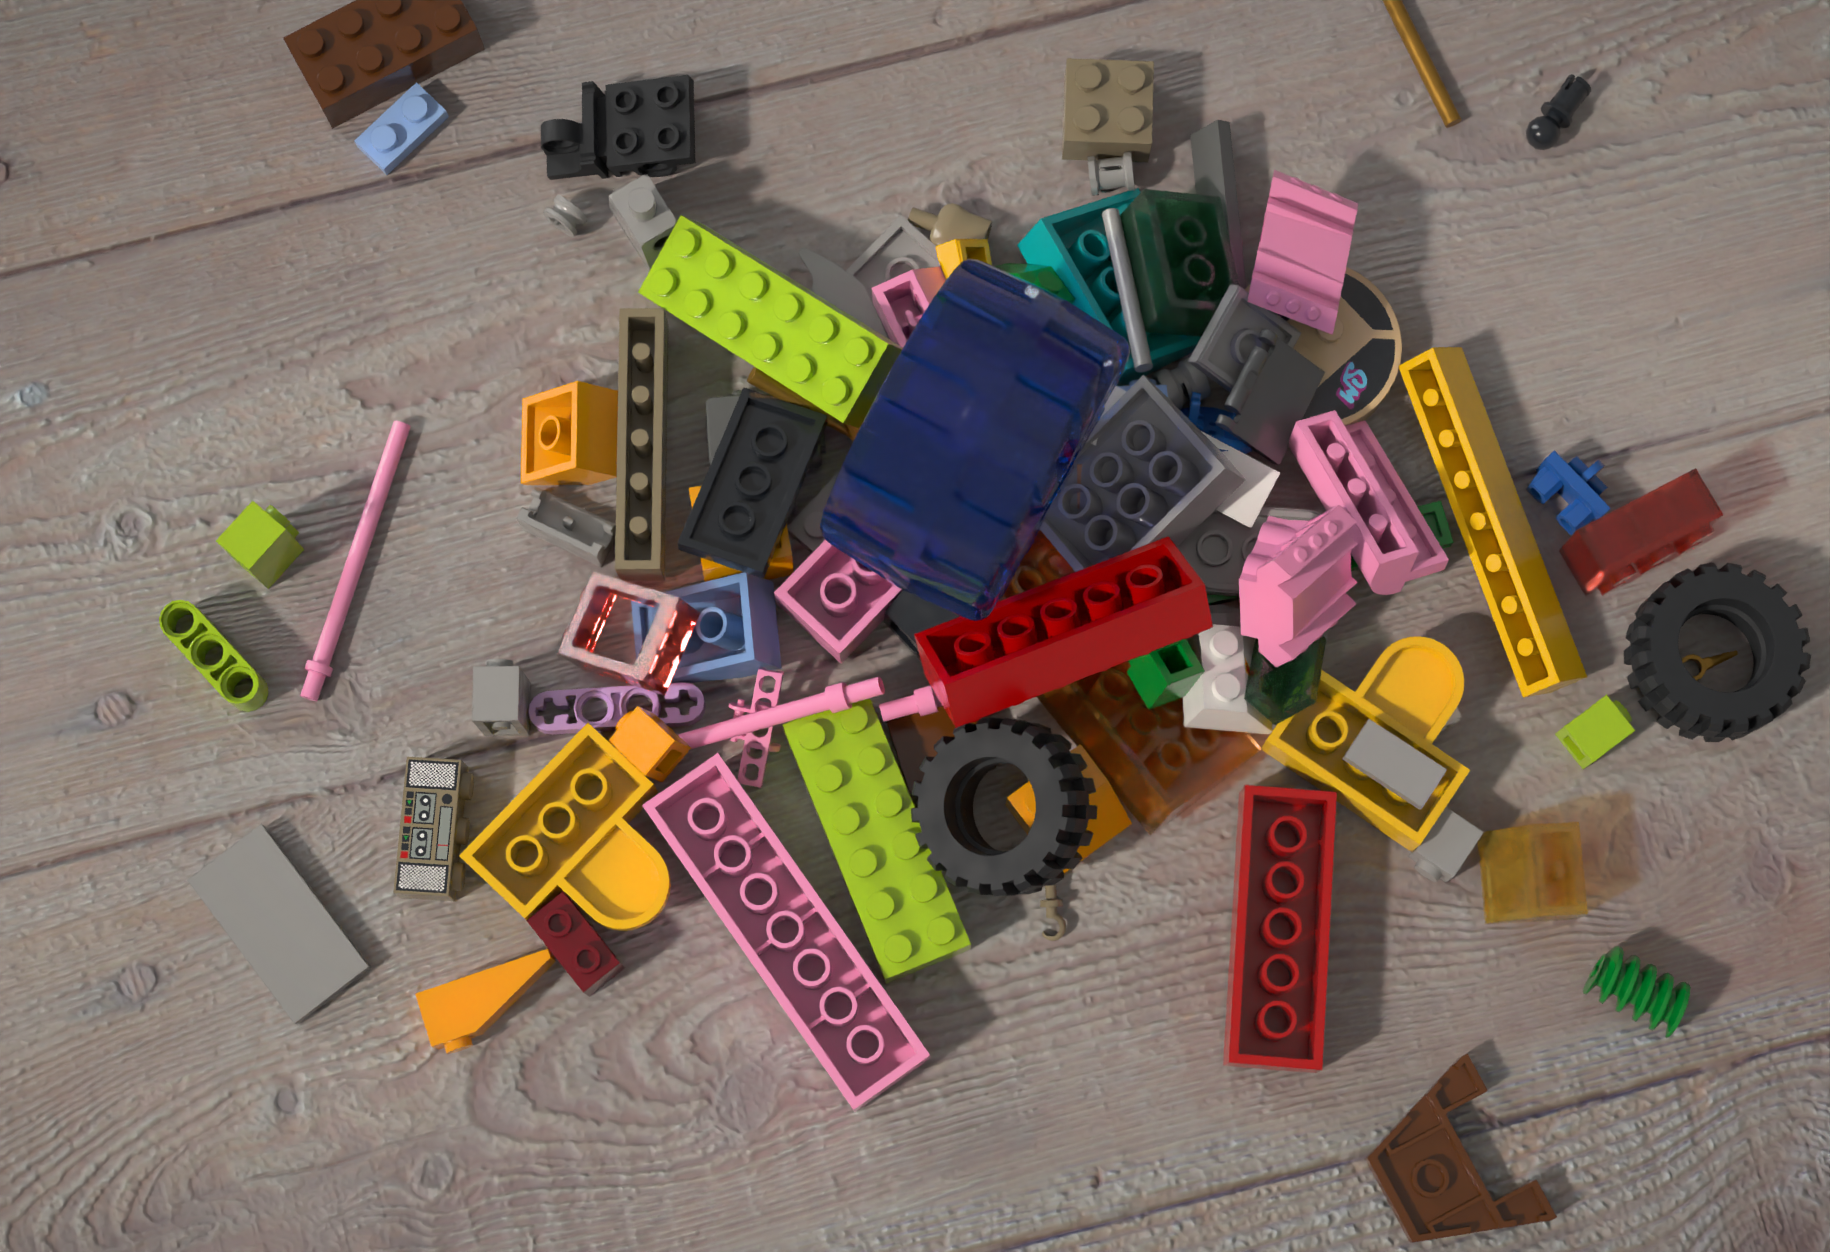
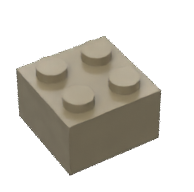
[1062,58,1154,163]

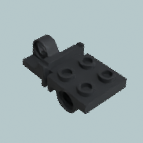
[541,75,696,180]

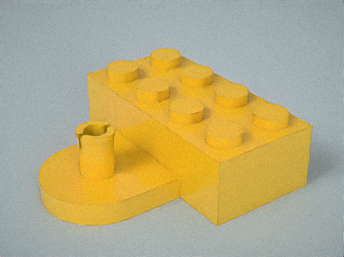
[1261,636,1470,852]
[459,723,671,931]

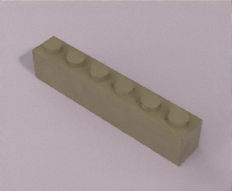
[615,308,669,581]

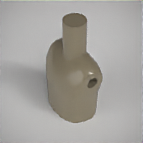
[908,203,992,246]

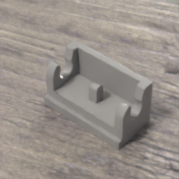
[516,487,616,567]

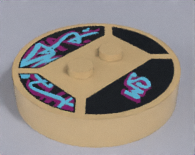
[1245,267,1402,426]

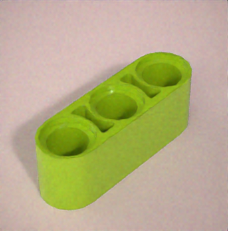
[159,600,269,712]

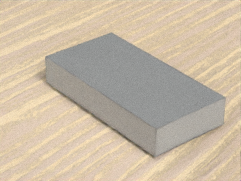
[1342,719,1447,810]

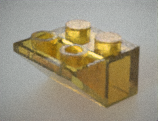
[1478,822,1588,924]

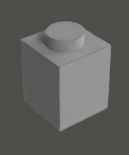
[1408,807,1484,882]

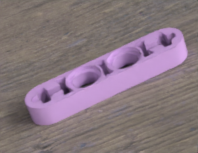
[529,682,706,735]

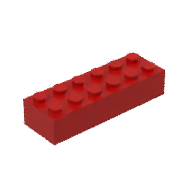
[914,536,1213,728]
[1223,785,1337,1073]

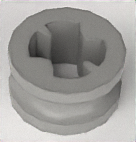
[543,195,587,237]

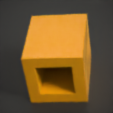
[608,706,691,782]

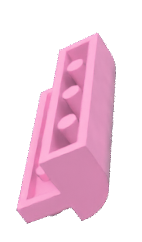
[1289,410,1449,595]

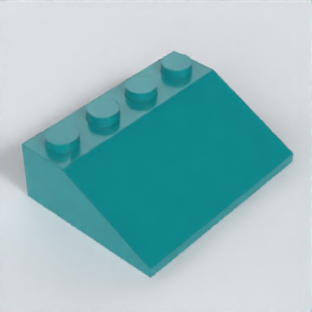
[1017,188,1213,386]

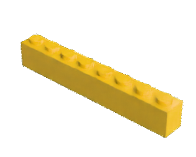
[1398,347,1587,698]

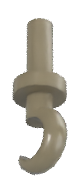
[1040,884,1067,941]

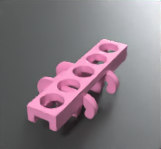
[729,667,784,788]

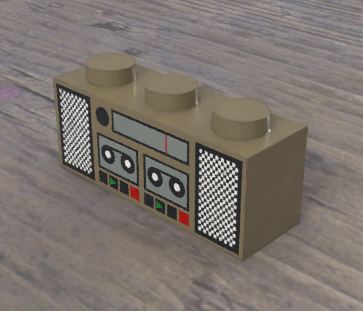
[393,757,474,901]

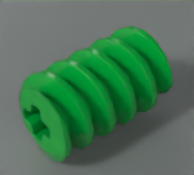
[1583,946,1691,1038]

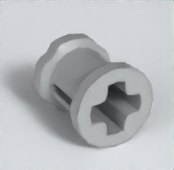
[1087,151,1135,196]

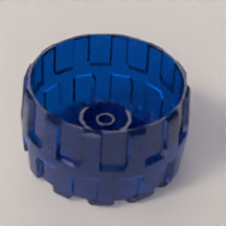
[820,259,1130,621]

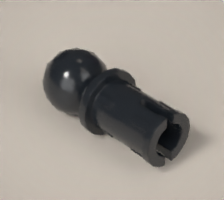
[1526,74,1592,150]

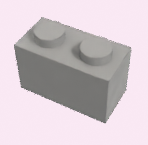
[472,659,531,736]

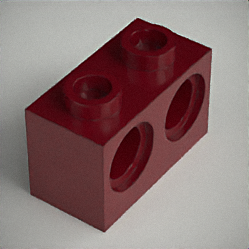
[526,891,625,997]

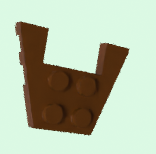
[1365,1054,1557,1243]

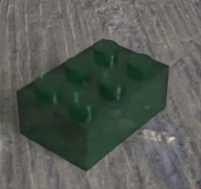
[1120,189,1240,337]

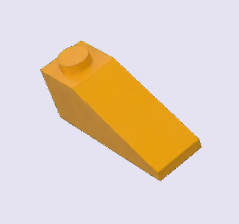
[415,949,556,1054]

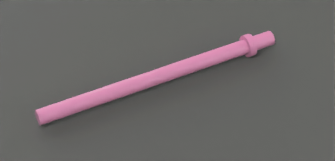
[300,421,411,702]

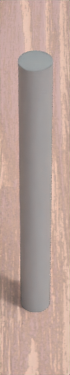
[1102,208,1153,372]

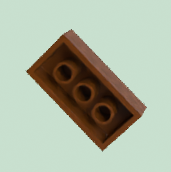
[283,0,485,129]

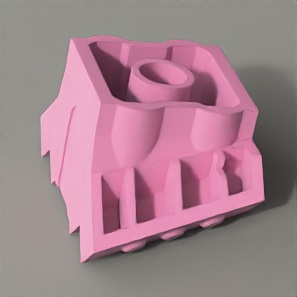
[1247,170,1358,335]
[1239,505,1358,667]

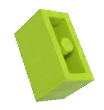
[216,500,304,589]

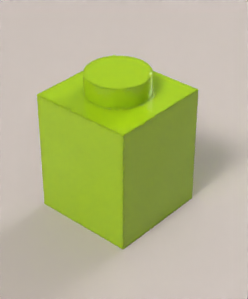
[1555,694,1635,769]

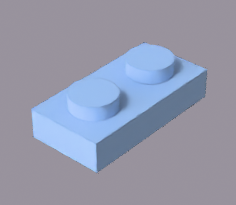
[354,82,449,175]

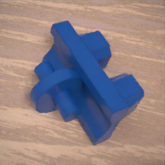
[1526,450,1611,535]

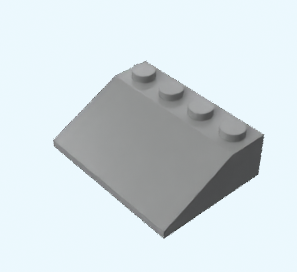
[1017,375,1246,572]

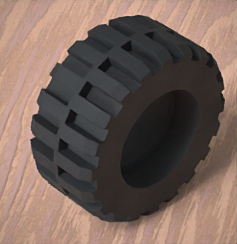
[1624,563,1811,742]
[911,717,1097,896]

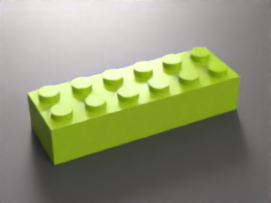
[638,215,909,430]
[782,698,971,984]

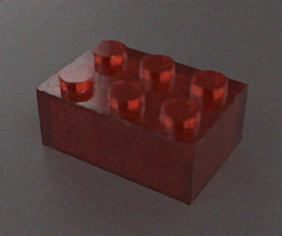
[1559,468,1723,596]

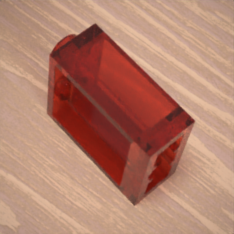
[558,572,700,696]

